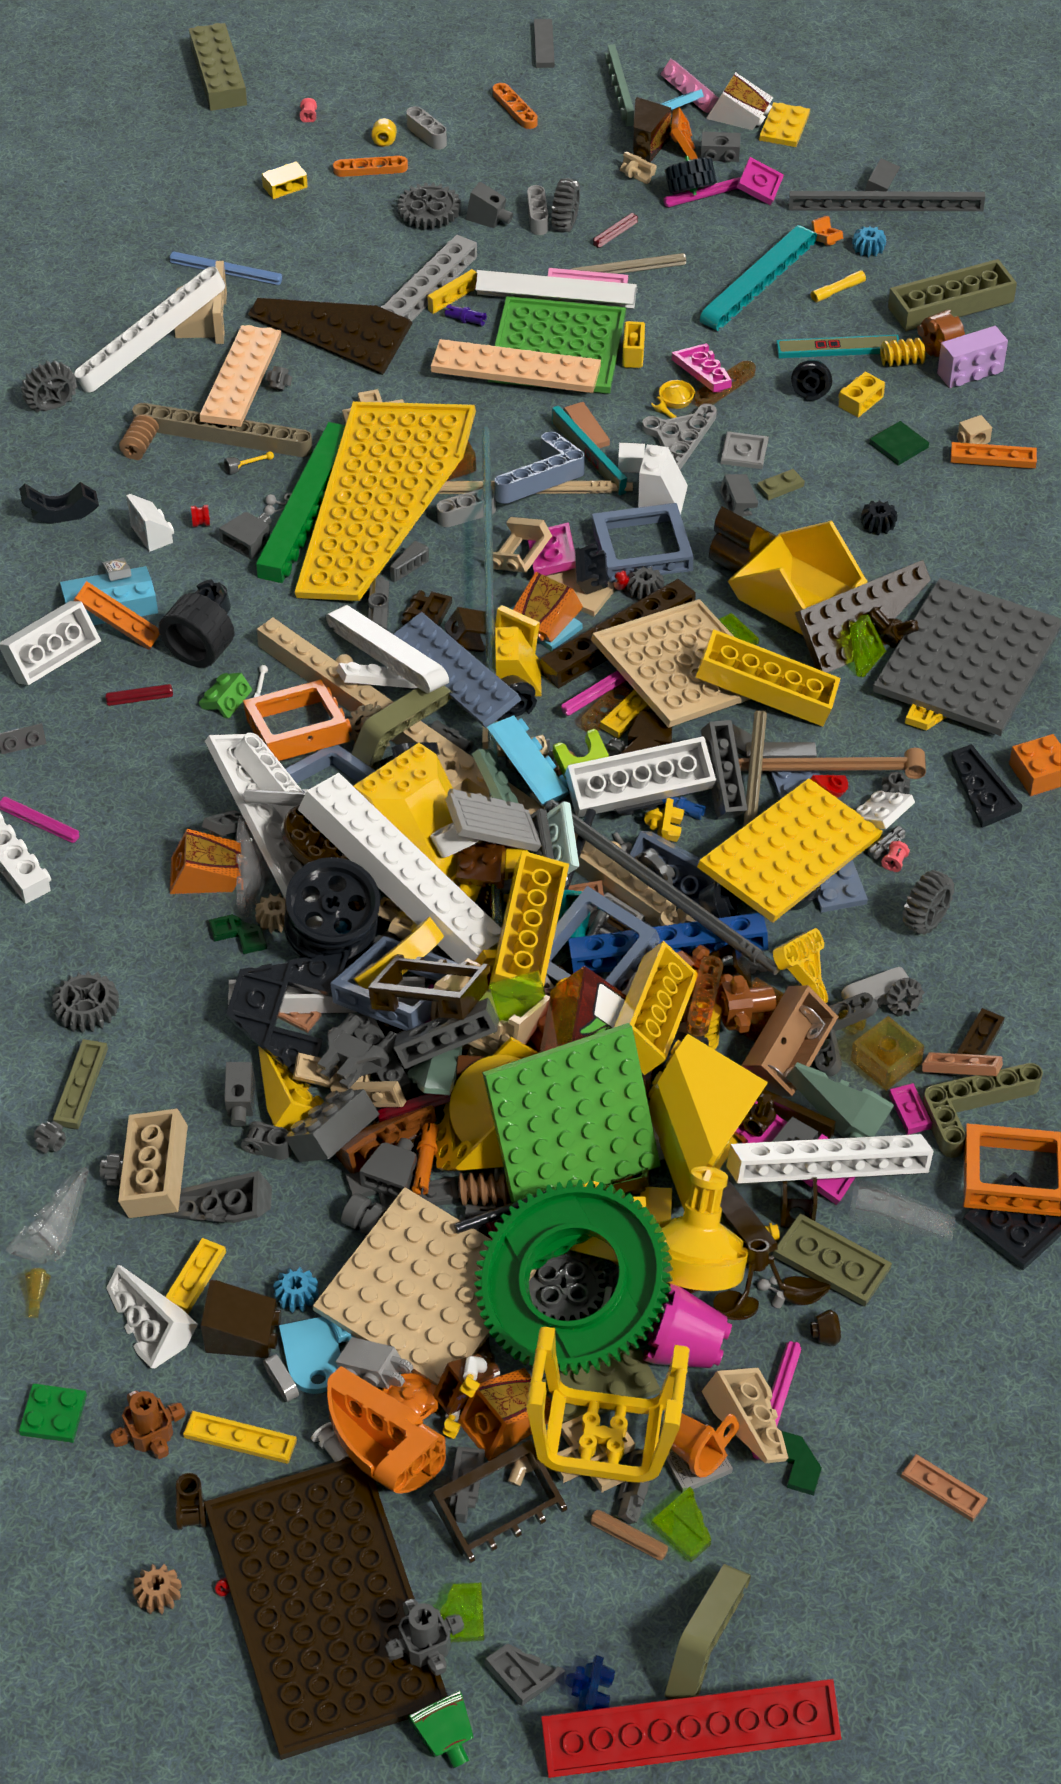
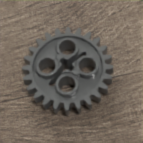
[398,182,461,229]
[529,1249,606,1321]

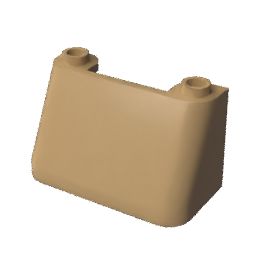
[431,958,552,1055]

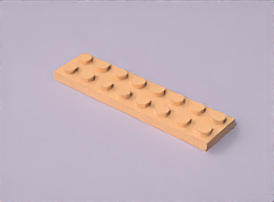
[200,325,281,427]
[431,339,601,393]

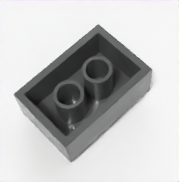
[284,1089,379,1162]

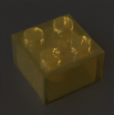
[851,1016,924,1091]

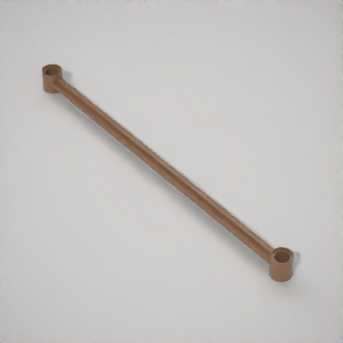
[555,748,926,779]

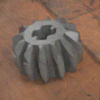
[627,566,664,601]

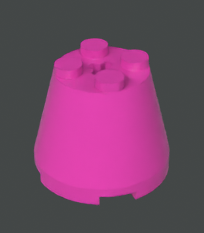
[643,1283,732,1368]

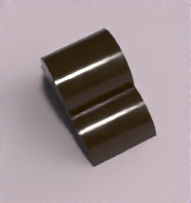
[709,506,776,574]

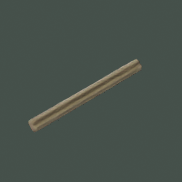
[570,253,686,274]
[743,711,767,827]

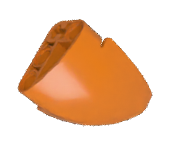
[327,1366,446,1493]

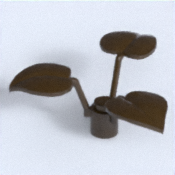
[713,1239,831,1320]

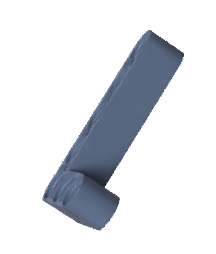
[495,432,584,503]

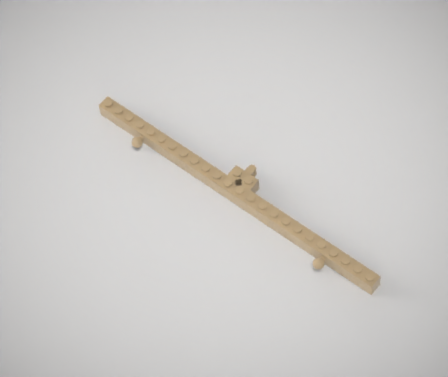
[257,618,676,927]

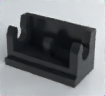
[575,544,608,595]

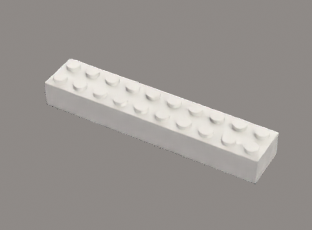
[298,773,502,964]

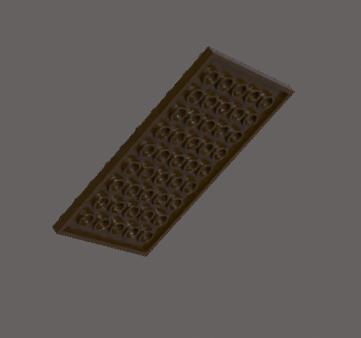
[204,1458,448,1760]

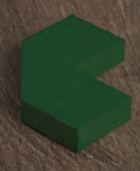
[209,914,267,954]
[780,1430,822,1496]

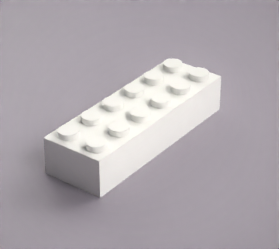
[565,736,716,818]

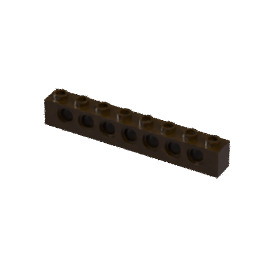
[541,579,696,689]

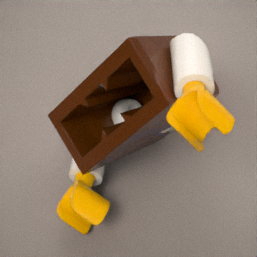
[433,1354,500,1439]

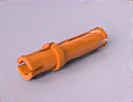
[412,1123,439,1195]

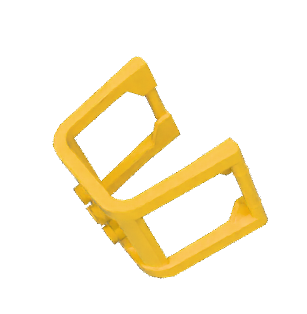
[526,1327,690,1482]

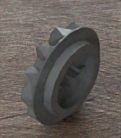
[887,978,925,1017]

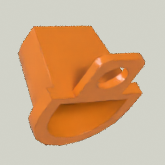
[671,1413,740,1478]

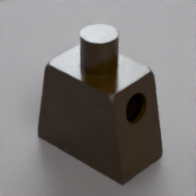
[628,710,672,746]

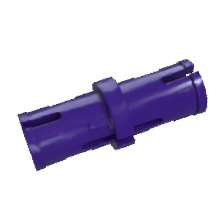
[445,304,487,326]

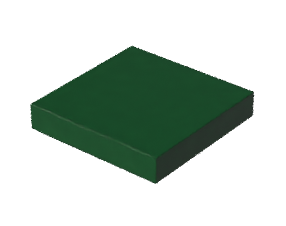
[869,421,929,466]

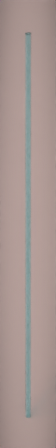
[482,427,502,925]

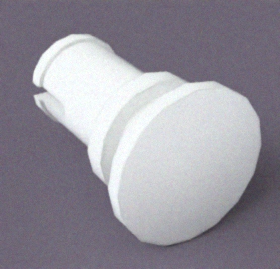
[311,1422,350,1462]

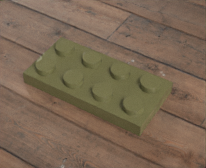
[773,1213,892,1307]
[542,1345,660,1424]

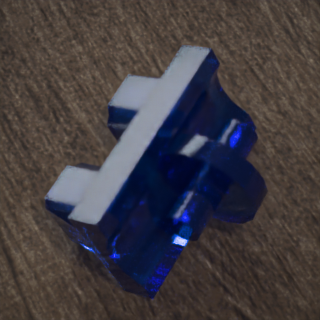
[565,1655,615,1711]

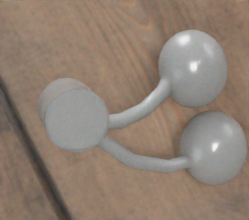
[264,493,291,515]
[757,1276,786,1308]

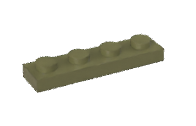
[53,1039,108,1129]

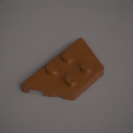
[456,840,506,889]

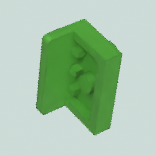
[199,673,252,718]

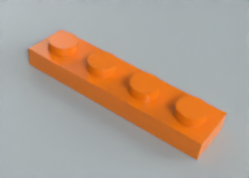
[951,442,1037,469]
[74,581,160,650]

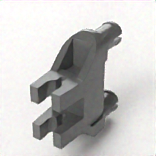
[317,1013,398,1089]

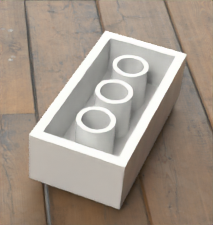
[0,601,101,685]

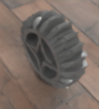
[551,178,581,232]
[21,360,77,412]
[903,870,954,935]
[52,971,119,1033]

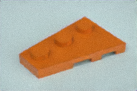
[670,107,698,160]

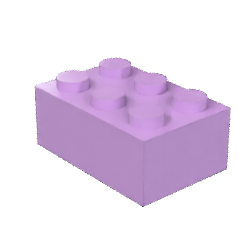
[937,326,1008,388]

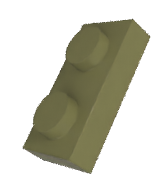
[757,469,805,501]

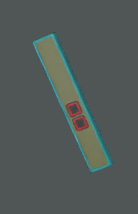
[776,335,899,358]
[552,405,627,495]

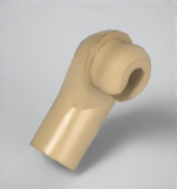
[507,1456,534,1487]

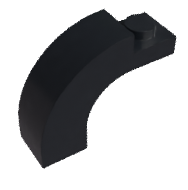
[19,482,99,524]

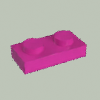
[889,1083,932,1135]

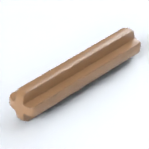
[591,1510,668,1560]

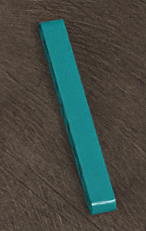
[700,225,817,331]

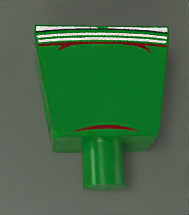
[407,1691,474,1769]

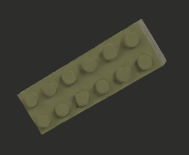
[189,23,247,111]
[888,259,1017,331]

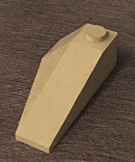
[702,1368,788,1463]

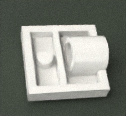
[856,791,915,829]

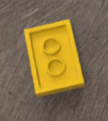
[759,102,810,147]

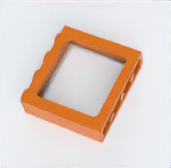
[243,680,352,761]
[964,1123,1061,1216]

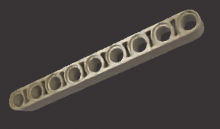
[132,403,313,457]

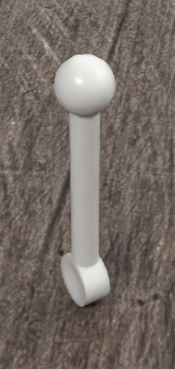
[254,665,268,697]

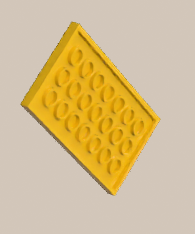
[697,778,883,923]

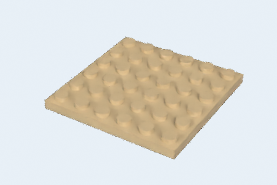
[591,599,750,728]
[313,1187,536,1385]

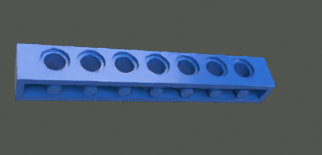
[568,913,768,976]

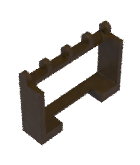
[368,954,490,1020]
[429,1439,568,1564]

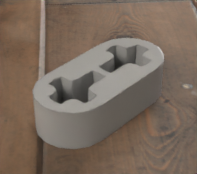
[263,1354,299,1402]

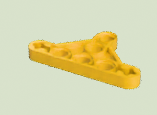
[773,928,828,1003]

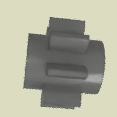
[265,366,293,390]
[882,772,910,794]
[34,1121,66,1154]
[100,1153,123,1186]

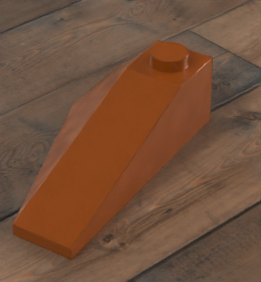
[336,1105,437,1174]

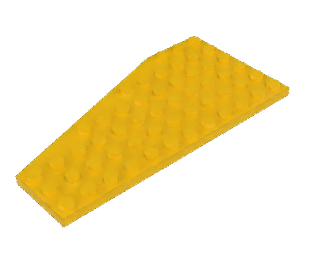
[295,401,476,601]

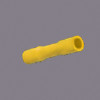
[810,270,866,303]

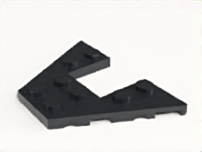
[226,950,349,1088]

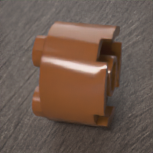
[917,310,965,357]

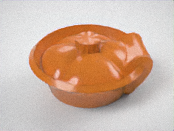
[381,1373,438,1420]

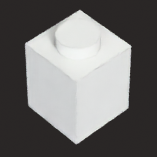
[618,443,645,473]

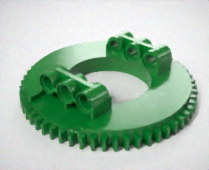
[474,1180,673,1375]

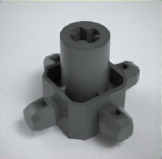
[385,1599,464,1676]

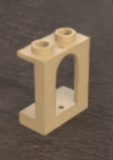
[484,517,552,573]

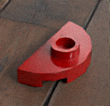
[810,775,848,798]

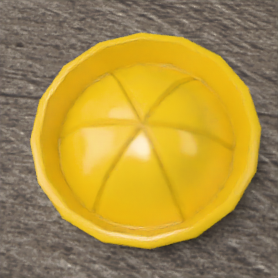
[659,380,695,409]

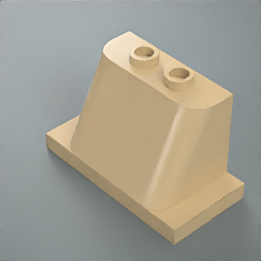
[175,261,227,344]

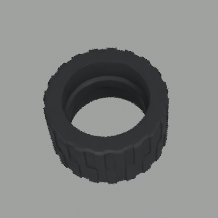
[158,593,235,668]

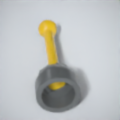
[224,451,274,475]

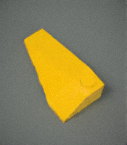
[258,1046,324,1131]

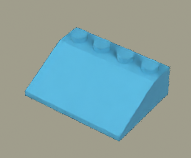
[60,566,158,625]
[487,716,570,805]

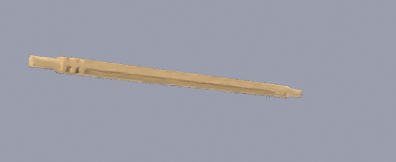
[437,481,633,494]

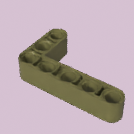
[351,685,453,770]
[923,1063,1043,1158]
[665,1564,751,1699]

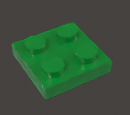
[19,1383,87,1443]

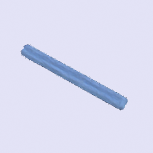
[170,252,282,285]

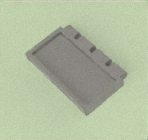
[445,789,542,852]

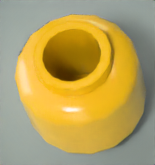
[371,118,397,147]

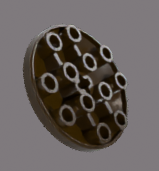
[281,805,349,866]

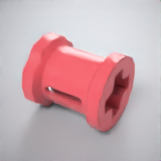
[300,98,317,122]
[881,841,910,872]

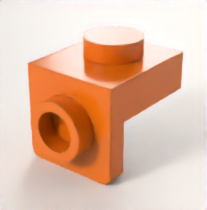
[812,216,843,245]

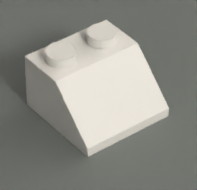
[126,494,174,552]

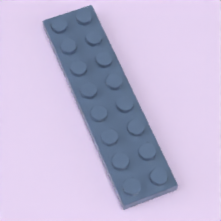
[393,612,521,728]
[769,771,868,912]

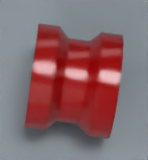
[191,505,210,527]

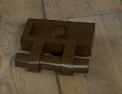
[401,590,452,626]

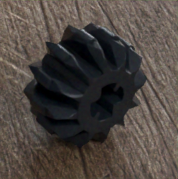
[860,499,898,535]

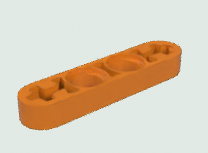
[493,83,538,129]
[333,156,408,177]

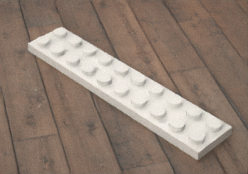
[205,734,340,929]

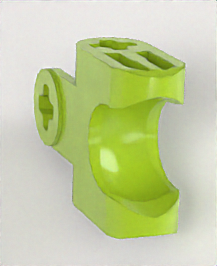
[552,729,609,779]

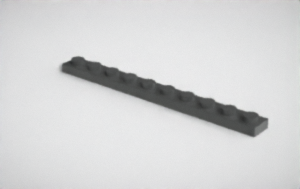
[788,191,985,211]

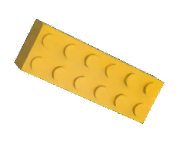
[695,629,841,727]
[489,851,569,999]
[614,941,698,1075]

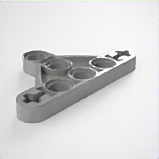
[642,404,717,470]

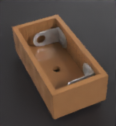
[742,985,838,1097]

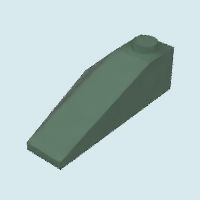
[407,1046,462,1095]
[786,1062,894,1138]

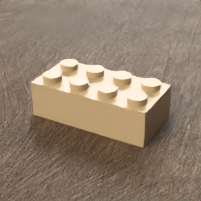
[118,1109,188,1218]

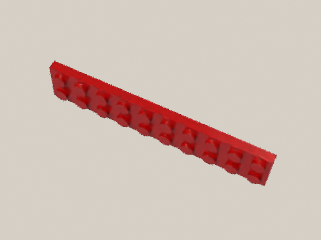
[541,1679,842,1778]

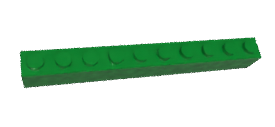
[256,422,346,583]

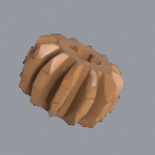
[133,1564,182,1614]

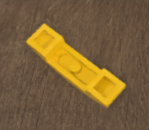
[353,917,444,989]

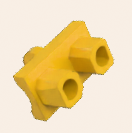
[644,798,684,842]

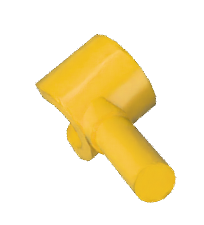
[651,396,676,418]

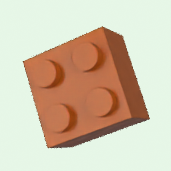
[1009,734,1061,796]

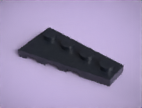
[951,744,1023,828]

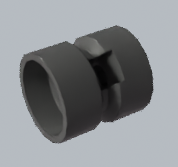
[341,1193,388,1235]

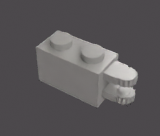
[336,1337,413,1389]

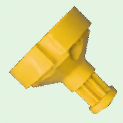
[657,1166,748,1291]

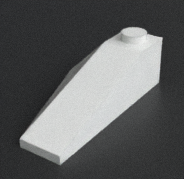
[106,1265,198,1368]

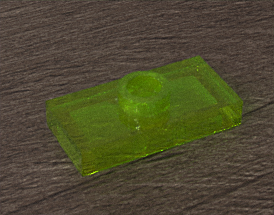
[718,613,759,645]

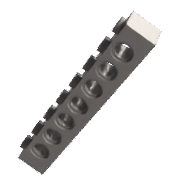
[381,235,477,321]

